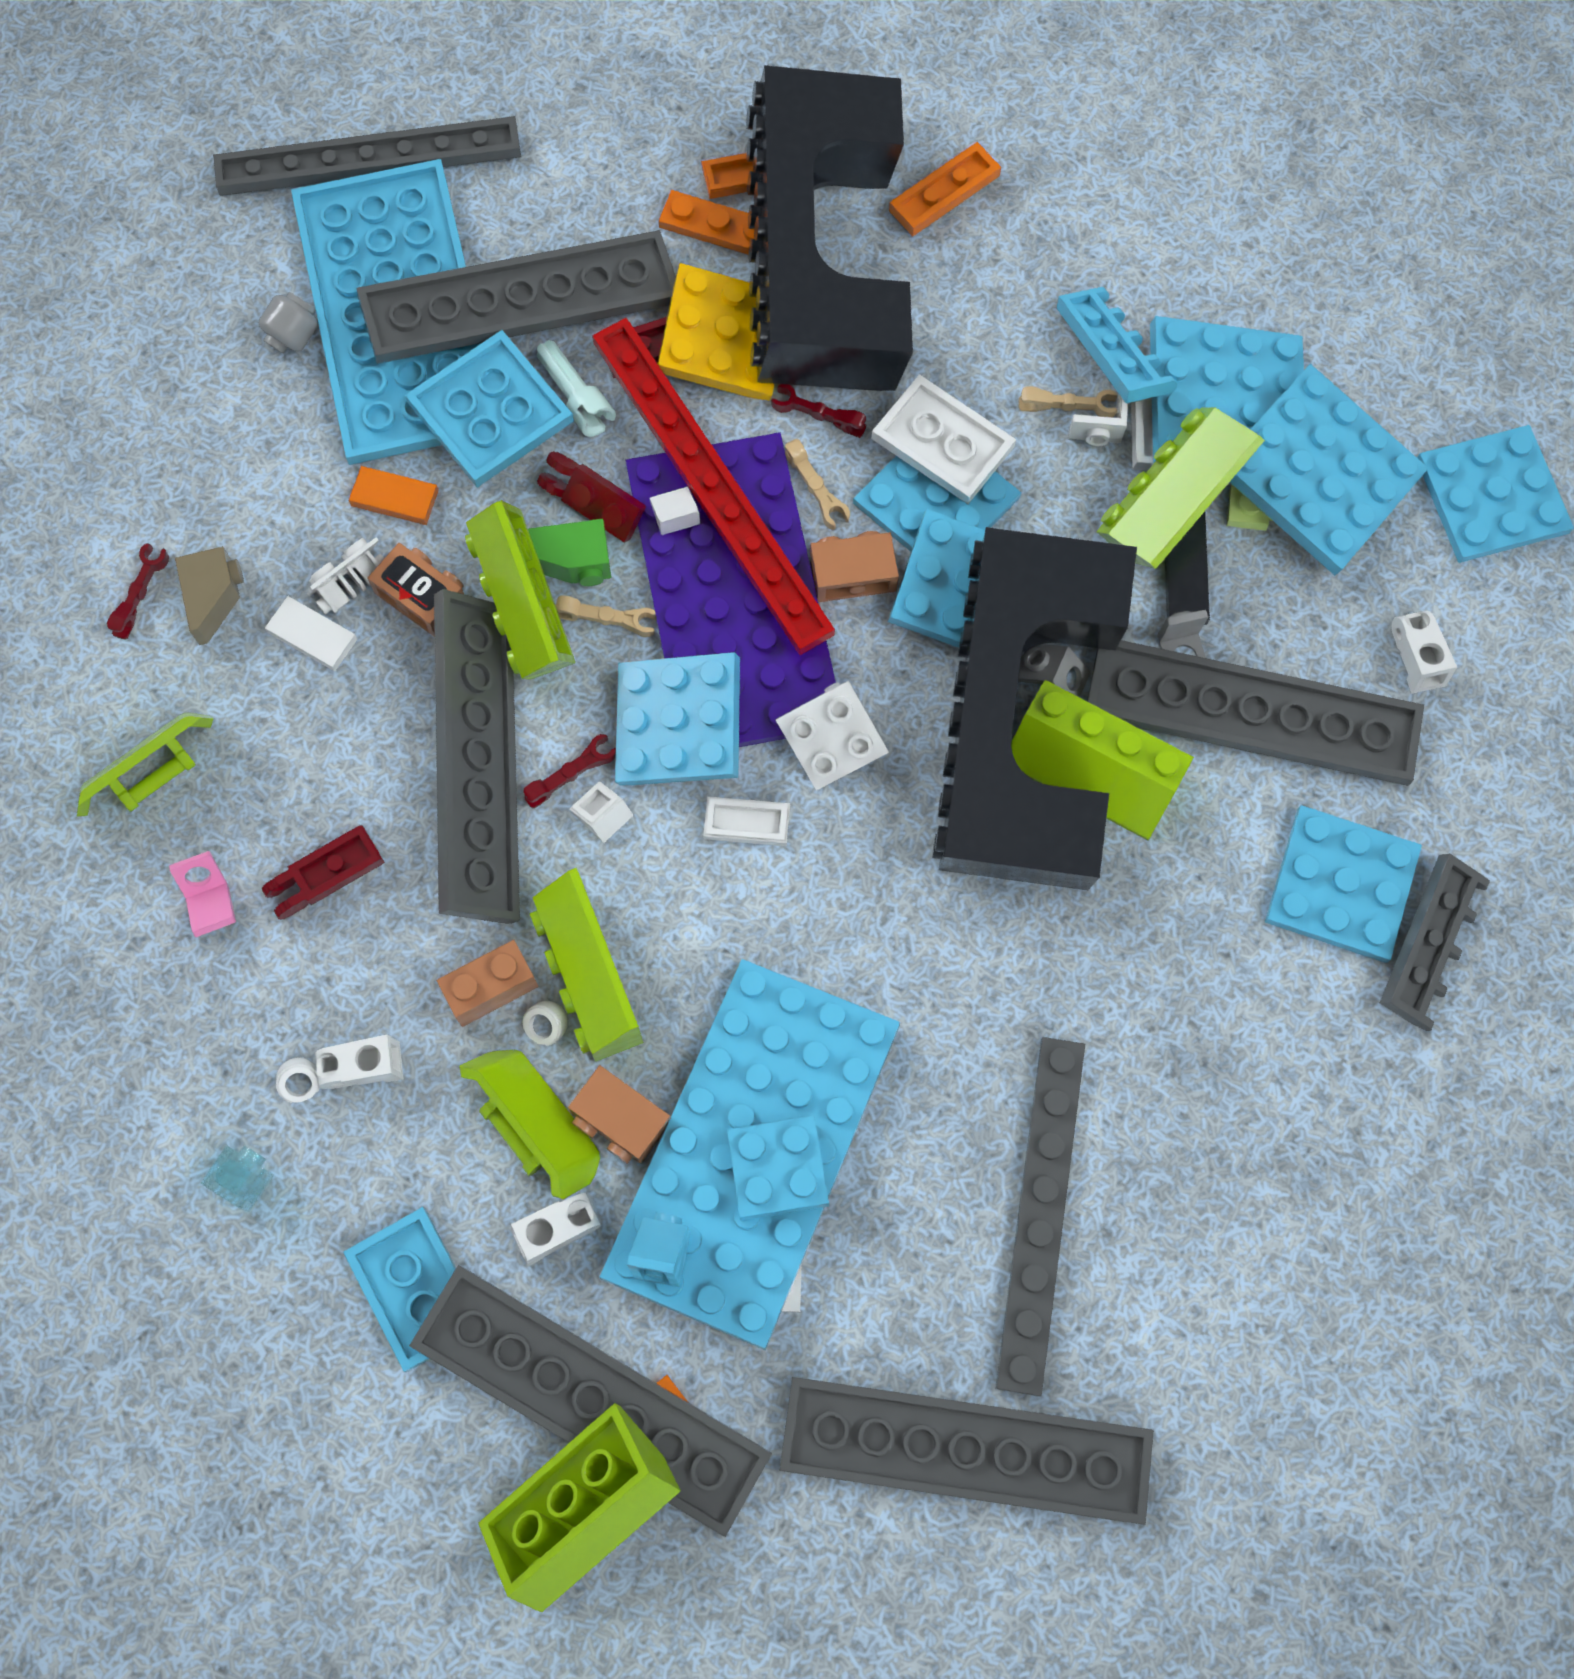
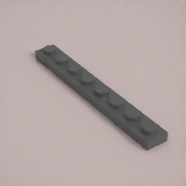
[213,116,521,196]
[995,1037,1086,1397]

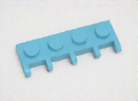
[1057,287,1177,403]

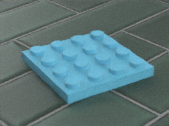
[1150,316,1304,464]
[1230,363,1427,576]

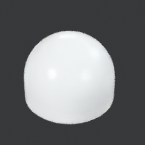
[522,1001,568,1046]
[276,1058,320,1103]

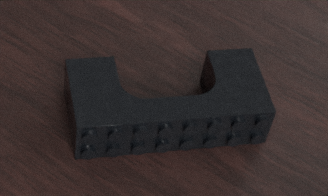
[746,65,913,391]
[932,527,1137,891]

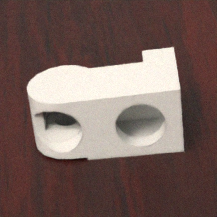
[1392,610,1457,694]
[315,1035,404,1089]
[511,1193,601,1267]

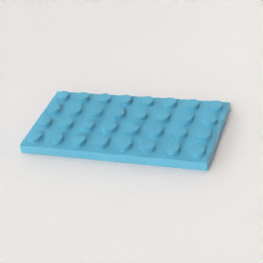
[291,159,481,465]
[599,959,900,1351]

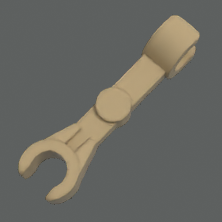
[1019,386,1118,418]
[785,439,850,530]
[556,595,656,637]

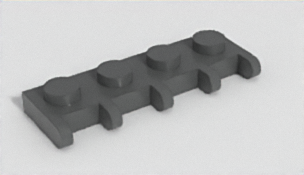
[1379,853,1490,1031]

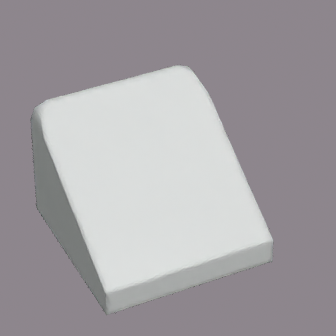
[649,487,700,535]
[570,781,633,843]

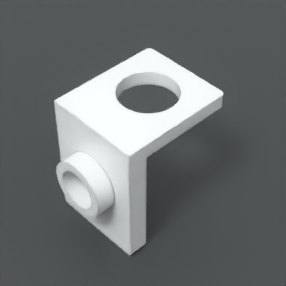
[1068,395,1128,446]

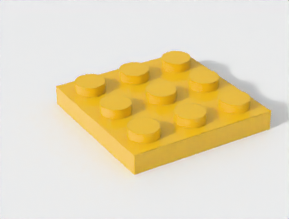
[657,263,774,401]

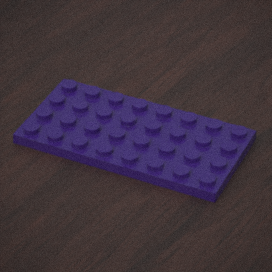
[625,432,836,747]

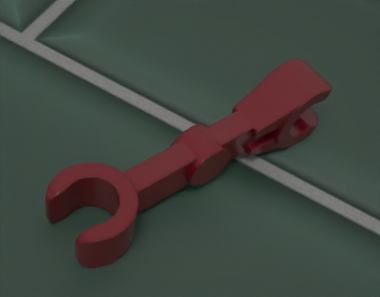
[771,384,866,438]
[107,543,169,639]
[523,734,616,809]

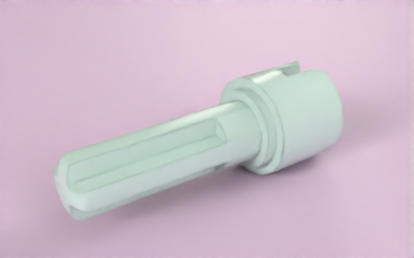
[537,340,616,437]

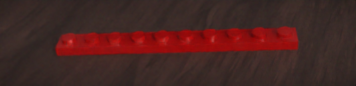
[592,317,835,655]

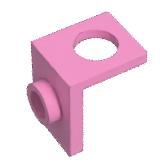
[169,851,236,937]

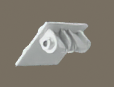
[307,537,384,615]
[776,680,889,791]

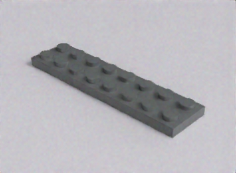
[356,230,676,364]
[434,589,520,924]
[1087,640,1424,786]
[409,1265,772,1537]
[779,1377,1154,1525]

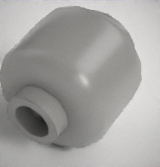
[258,292,318,354]

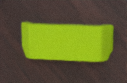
[77,712,214,817]
[459,1049,600,1199]

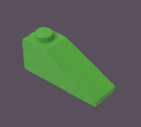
[528,519,612,586]

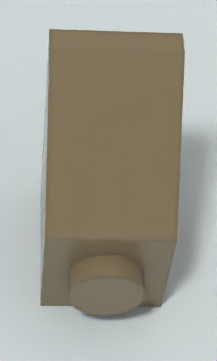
[175,546,244,645]

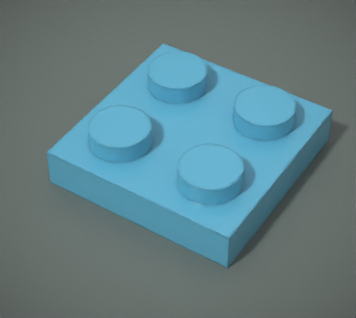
[727,1115,829,1221]

